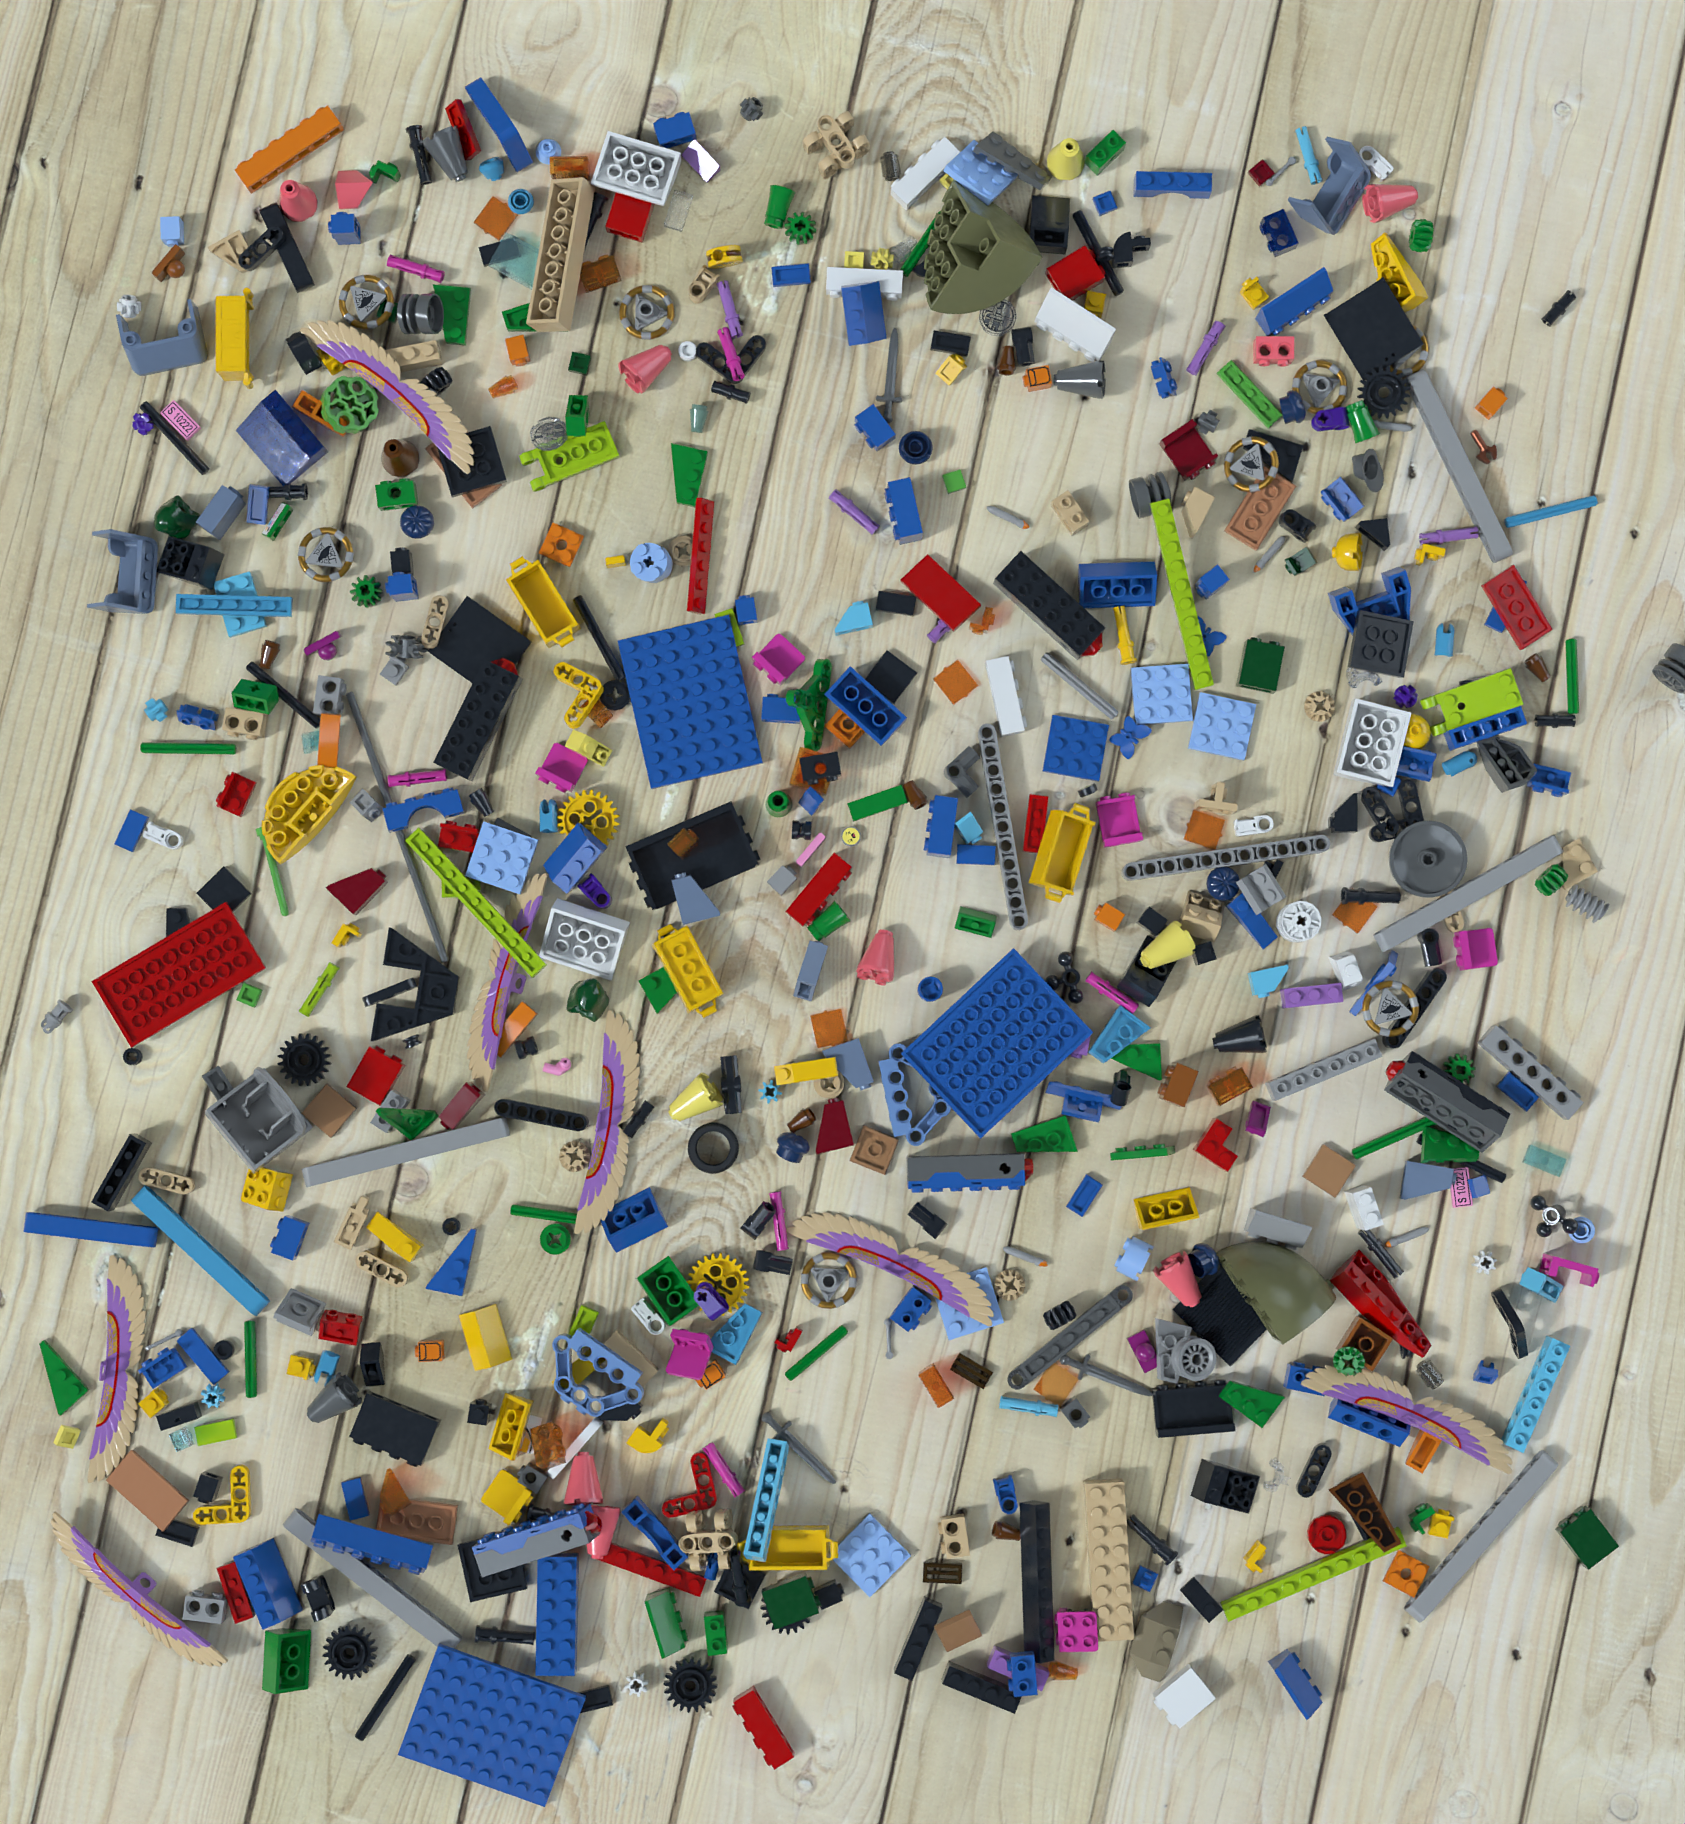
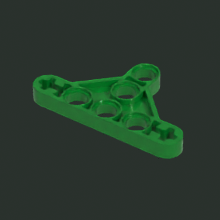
[786,659,832,751]

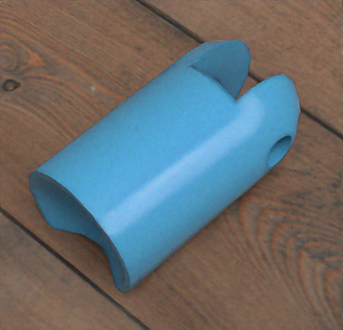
[1435,623,1455,657]
[1442,751,1477,777]
[539,799,558,833]
[314,1350,340,1386]

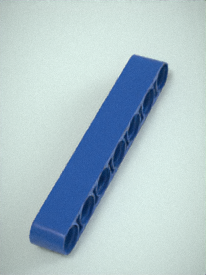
[23,1212,158,1247]

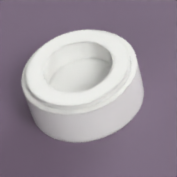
[678,341,697,362]

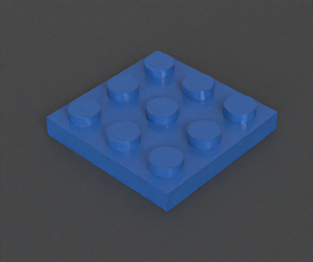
[1042,715,1109,782]

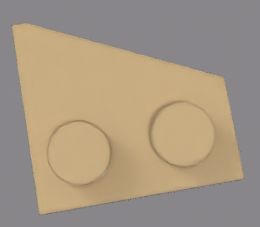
[207,230,255,273]
[1561,838,1598,890]

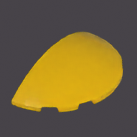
[262,765,357,865]

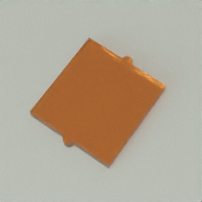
[474,196,518,241]
[933,660,978,705]
[1183,810,1225,850]
[1332,888,1377,934]
[810,1009,848,1048]
[1033,1363,1078,1407]

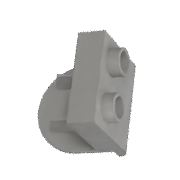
[205,1067,313,1174]

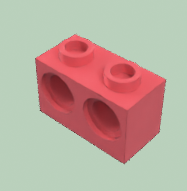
[1253,336,1294,367]

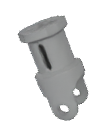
[41,999,73,1034]

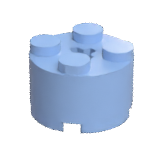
[630,543,673,583]
[1114,1236,1154,1281]

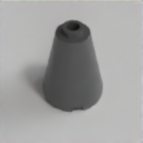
[422,126,468,182]
[1054,360,1106,399]
[307,1372,362,1423]

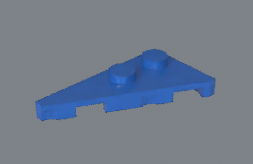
[1349,950,1398,1016]
[426,1229,477,1296]

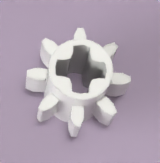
[117,295,141,318]
[1471,1250,1497,1275]
[624,1671,649,1697]

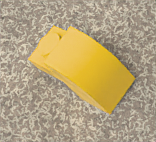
[626,1418,669,1453]

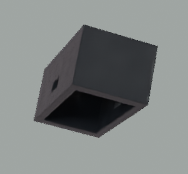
[156,1402,202,1431]

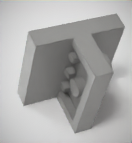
[1236,864,1286,915]
[273,1288,326,1336]

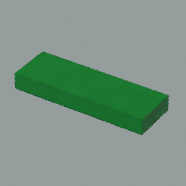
[847,785,908,822]

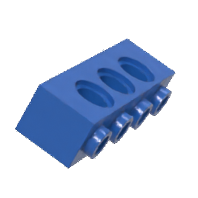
[1443,706,1527,751]
[1328,1398,1411,1447]

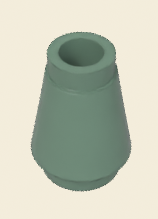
[690,404,709,433]

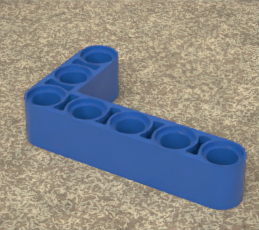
[465,77,533,172]

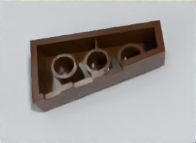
[1329,1472,1402,1553]

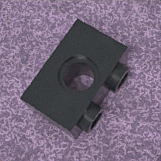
[799,752,841,785]

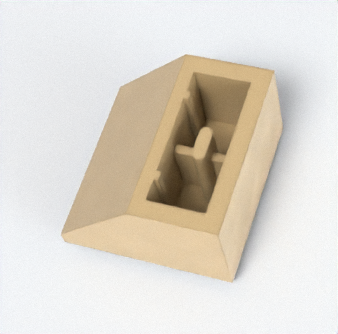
[1179,891,1225,942]

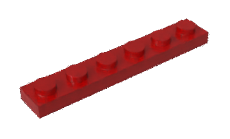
[687,498,714,615]
[597,1542,707,1597]

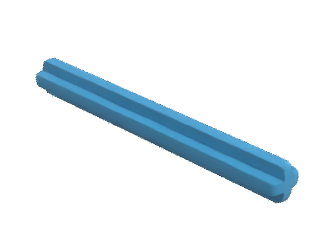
[1504,495,1598,528]

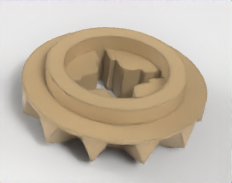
[668,536,693,567]
[1304,691,1335,722]
[814,1071,844,1099]
[559,1141,590,1172]
[994,1270,1025,1301]

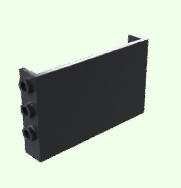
[625,801,761,911]

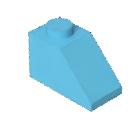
[835,601,873,636]
[954,812,983,845]
[1247,965,1289,998]
[1519,1267,1564,1303]

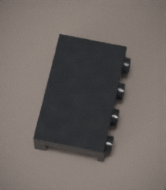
[1152,1379,1236,1438]
[349,1391,441,1467]

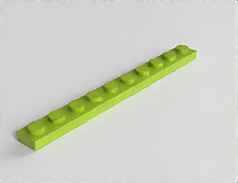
[1149,498,1214,690]
[405,827,547,978]
[1220,1527,1407,1622]

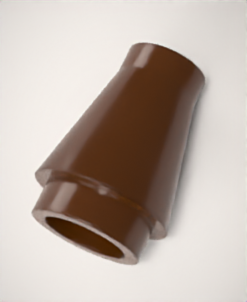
[997,346,1016,376]
[259,640,280,669]
[1524,653,1551,683]
[903,780,928,810]
[787,1107,817,1133]
[992,1520,1021,1541]

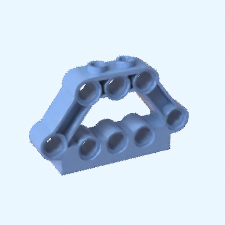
[878,1044,951,1146]
[552,1328,644,1417]

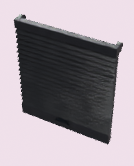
[1324,277,1424,381]
[427,596,532,683]
[1172,1263,1267,1367]

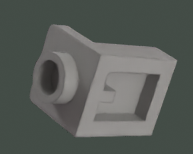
[380,654,409,686]
[350,789,383,822]

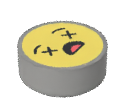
[841,827,861,847]

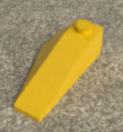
[1371,233,1429,312]

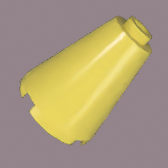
[1047,138,1085,181]
[1140,921,1195,969]
[668,1073,723,1121]

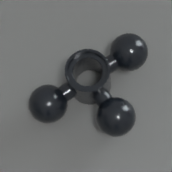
[1045,951,1083,1004]
[1530,1195,1578,1238]

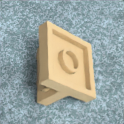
[1193,782,1238,815]

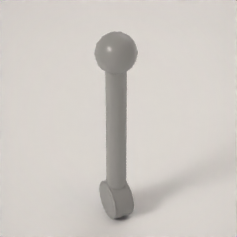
[1266,157,1296,186]
[884,1318,893,1359]
[145,1329,183,1351]

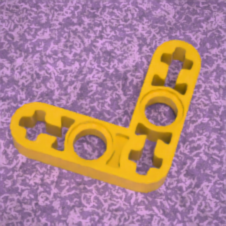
[553,662,603,729]
[193,1464,251,1525]

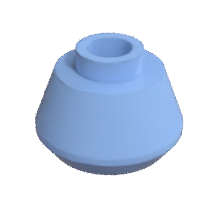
[536,139,561,165]
[1569,1217,1595,1243]

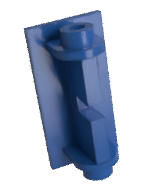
[1151,357,1177,399]
[176,704,219,730]

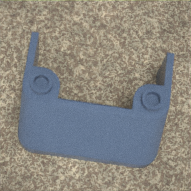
[1288,137,1371,235]
[116,299,208,376]
[87,529,158,614]

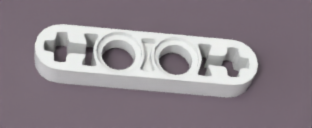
[546,1417,603,1479]

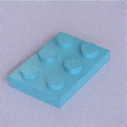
[214,571,267,638]

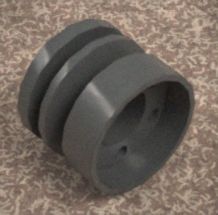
[397,294,444,334]
[1129,472,1171,519]
[1652,643,1685,694]

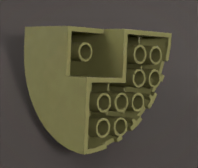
[924,180,1043,314]
[1216,1241,1336,1345]

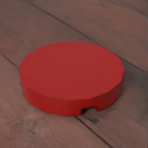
[1307,1514,1347,1554]

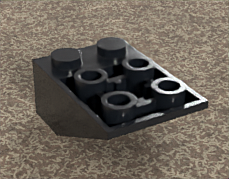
[1029,195,1070,255]
[157,536,225,590]
[1117,935,1177,1007]
[1190,1459,1260,1514]

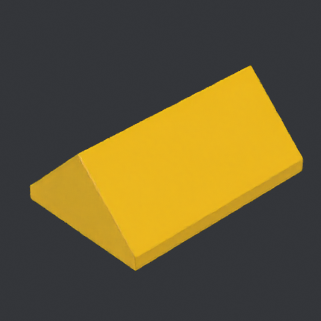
[1133,1187,1199,1230]
[459,1304,512,1371]
[488,1393,534,1461]

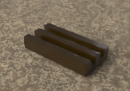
[950,1352,993,1389]
[923,1562,962,1584]

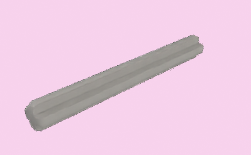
[1041,652,1118,719]

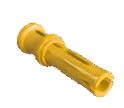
[1113,606,1137,665]

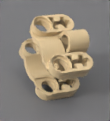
[803,111,870,179]
[679,1508,738,1571]

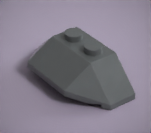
[1477,736,1537,793]

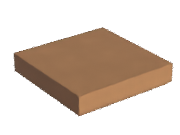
[302,1084,357,1138]
[849,1125,899,1175]
[1302,1144,1356,1198]
[934,1610,982,1652]

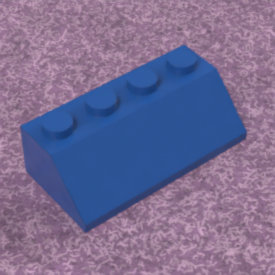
[1255,267,1333,336]
[1078,561,1157,608]
[824,666,907,746]
[233,1538,303,1630]

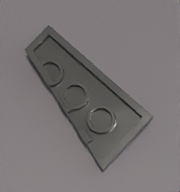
[972,131,1052,190]

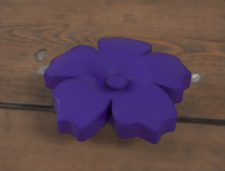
[132,413,154,436]

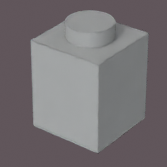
[767,865,797,896]

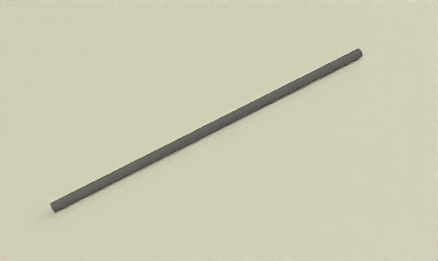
[346,692,449,963]

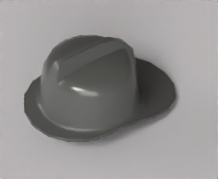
[1352,449,1384,492]

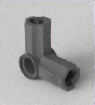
[944,746,980,798]

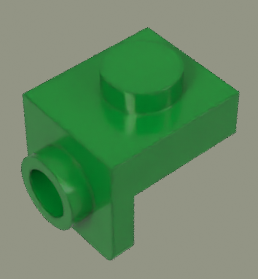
[369,160,401,184]
[1408,1503,1436,1535]

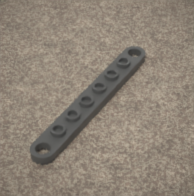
[1007,1285,1133,1390]

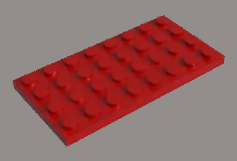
[91,902,266,1048]

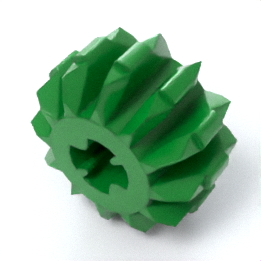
[784,212,816,245]
[1409,219,1434,253]
[350,575,383,608]
[1535,864,1568,896]
[1443,1054,1476,1084]

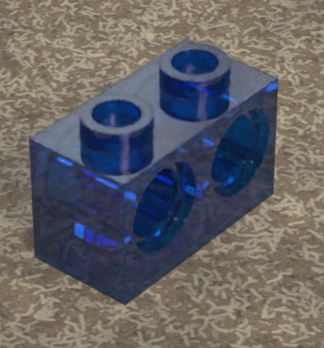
[1259,209,1299,257]

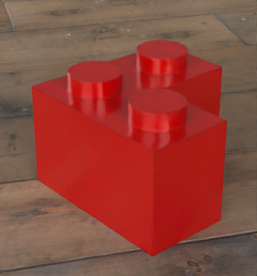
[1193,1118,1238,1172]

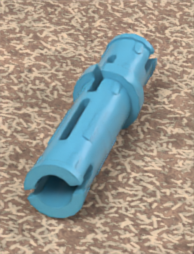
[1295,126,1322,185]
[999,1396,1058,1417]

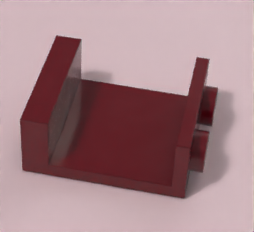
[1159,419,1218,481]

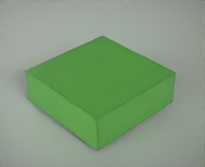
[942,470,966,494]
[236,982,263,1008]

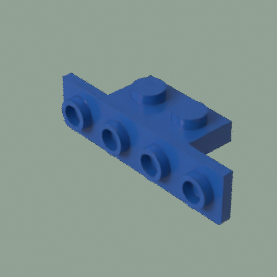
[1045,1081,1122,1123]

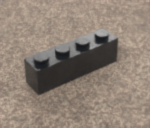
[91,1133,152,1211]
[894,1596,943,1681]
[941,1661,1022,1714]

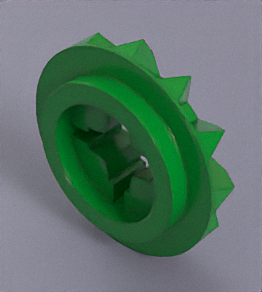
[540,1224,571,1255]
[1333,1347,1365,1376]

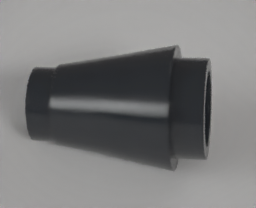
[469,788,494,817]

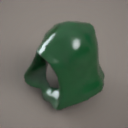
[154,495,200,540]
[566,979,609,1022]

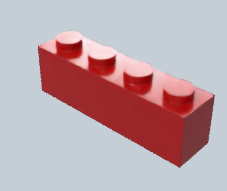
[785,852,852,927]
[732,1685,795,1770]

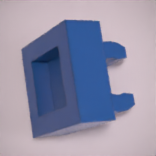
[1473,1360,1498,1385]
[1132,1565,1158,1592]

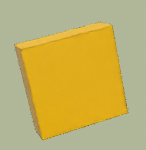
[605,555,626,568]

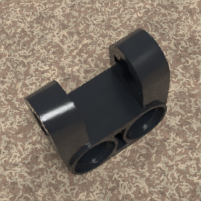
[301,1575,335,1622]

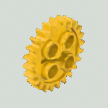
[557,790,620,845]
[687,1253,749,1316]

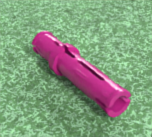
[387,254,445,283]
[717,327,745,381]
[388,769,447,787]
[1085,971,1139,1014]
[769,1191,789,1251]
[702,1442,745,1497]

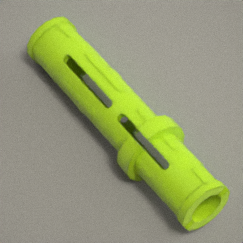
[299,962,340,1017]

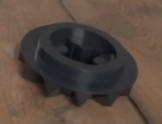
[600,680,630,711]

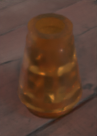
[488,375,518,399]
[1048,1661,1078,1680]

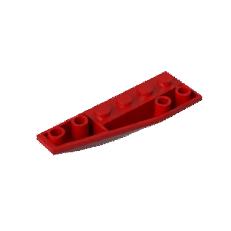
[1330,1250,1432,1358]

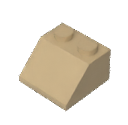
[1181,487,1215,538]

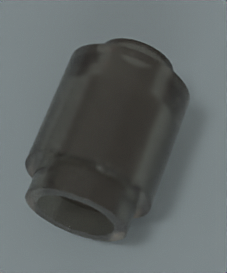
[880,151,901,182]
[1416,1360,1444,1390]

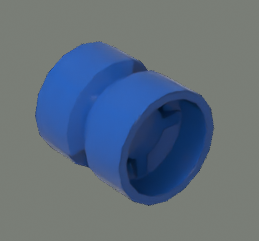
[917,976,943,1002]

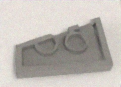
[1155,1318,1192,1384]

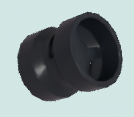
[792,820,812,840]
[514,1036,539,1060]

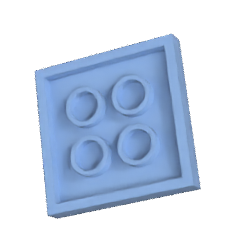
[943,140,1018,206]
[1131,664,1193,725]
[1188,692,1256,761]
[465,821,539,894]
[935,1267,1004,1340]
[830,1513,911,1597]

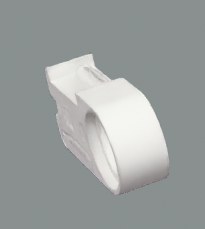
[1358,146,1394,182]
[1233,815,1274,837]
[143,822,183,850]
[631,1298,665,1335]

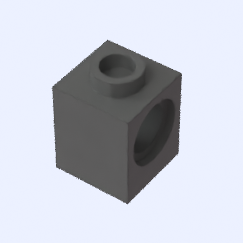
[1059,1396,1090,1428]
[517,1462,548,1494]

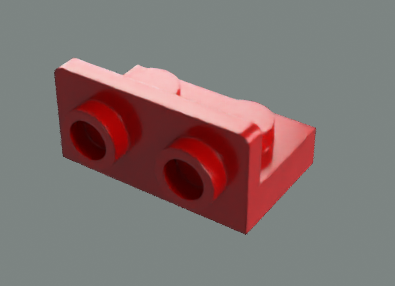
[216,772,257,817]
[438,820,480,853]
[318,1309,363,1346]

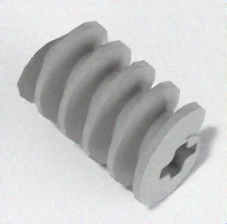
[1565,884,1609,923]

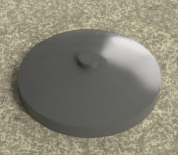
[1389,821,1467,898]

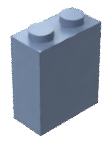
[196,485,246,540]

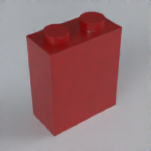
[605,192,655,243]
[1045,245,1105,301]
[346,1045,406,1106]

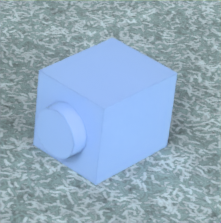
[160,216,184,247]

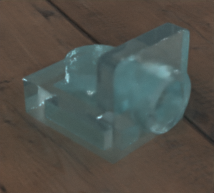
[301,731,319,754]
[169,1426,194,1452]

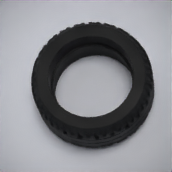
[688,1122,739,1174]

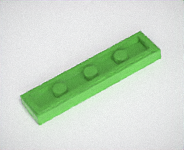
[1217,360,1283,429]

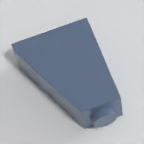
[671,872,720,925]
[793,940,828,1001]
[822,1038,874,1091]
[1399,1161,1456,1200]

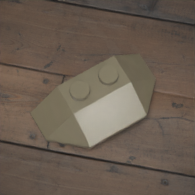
[1129,1601,1183,1682]

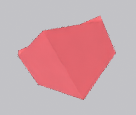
[335,170,373,209]

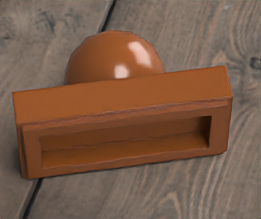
[152,244,185,282]

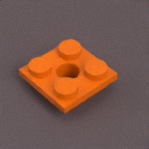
[539,523,584,567]
[824,709,865,749]
[1382,1550,1430,1598]

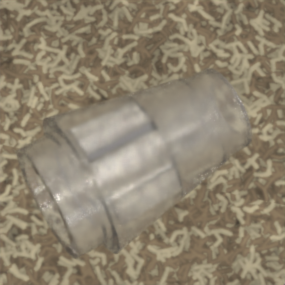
[890,236,917,264]

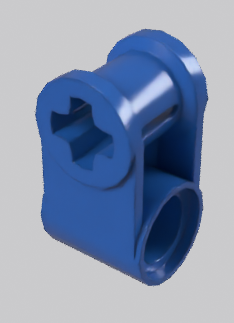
[993,1475,1018,1514]

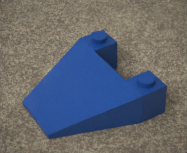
[1328,567,1411,636]

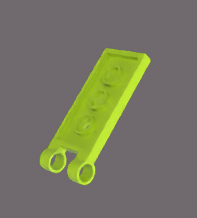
[519,421,620,492]
[1420,668,1523,736]

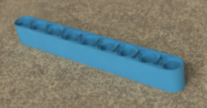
[131,1185,270,1316]

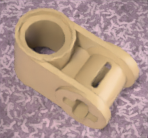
[689,265,721,304]

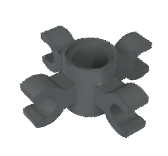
[385,635,428,659]

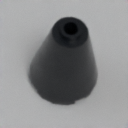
[1212,1015,1267,1053]

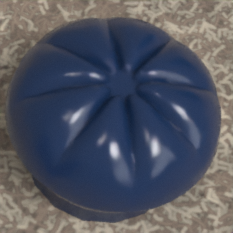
[1279,390,1306,424]
[899,431,933,465]
[400,505,434,539]
[1206,867,1240,901]
[776,1132,810,1163]
[1188,1243,1220,1278]

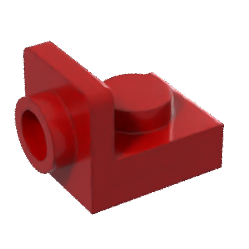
[774,1326,803,1353]

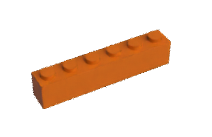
[234,105,344,194]

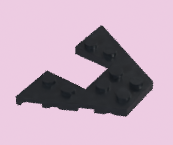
[371,927,460,1042]

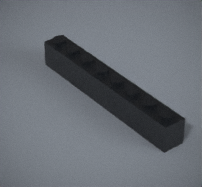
[1019,1500,1055,1664]

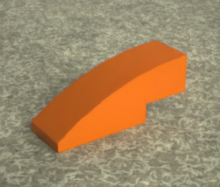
[291,390,347,437]
[317,712,341,768]
[497,1001,538,1058]
[1405,1430,1442,1474]

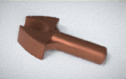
[1470,430,1497,464]

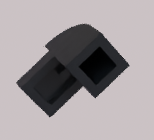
[1112,232,1151,268]
[286,331,322,375]

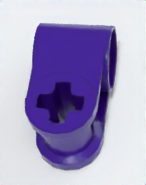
[1311,407,1350,432]
[577,873,612,909]
[694,1282,729,1321]

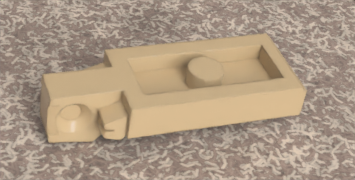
[334,1196,370,1250]

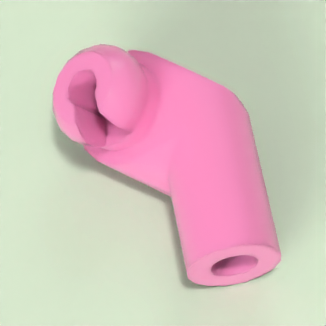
[543,1058,571,1076]

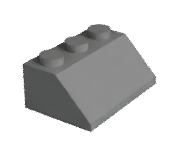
[1244,1208,1312,1250]

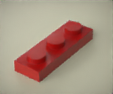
[445,99,481,160]
[1022,794,1049,853]
[216,1561,255,1624]

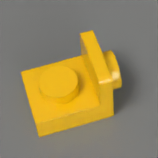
[1239,277,1269,310]
[1084,291,1106,318]
[316,348,347,376]
[935,354,967,386]
[1414,544,1446,566]
[331,923,362,948]
[286,1354,316,1380]
[138,1388,170,1418]
[1427,1509,1455,1539]
[1243,1540,1267,1573]

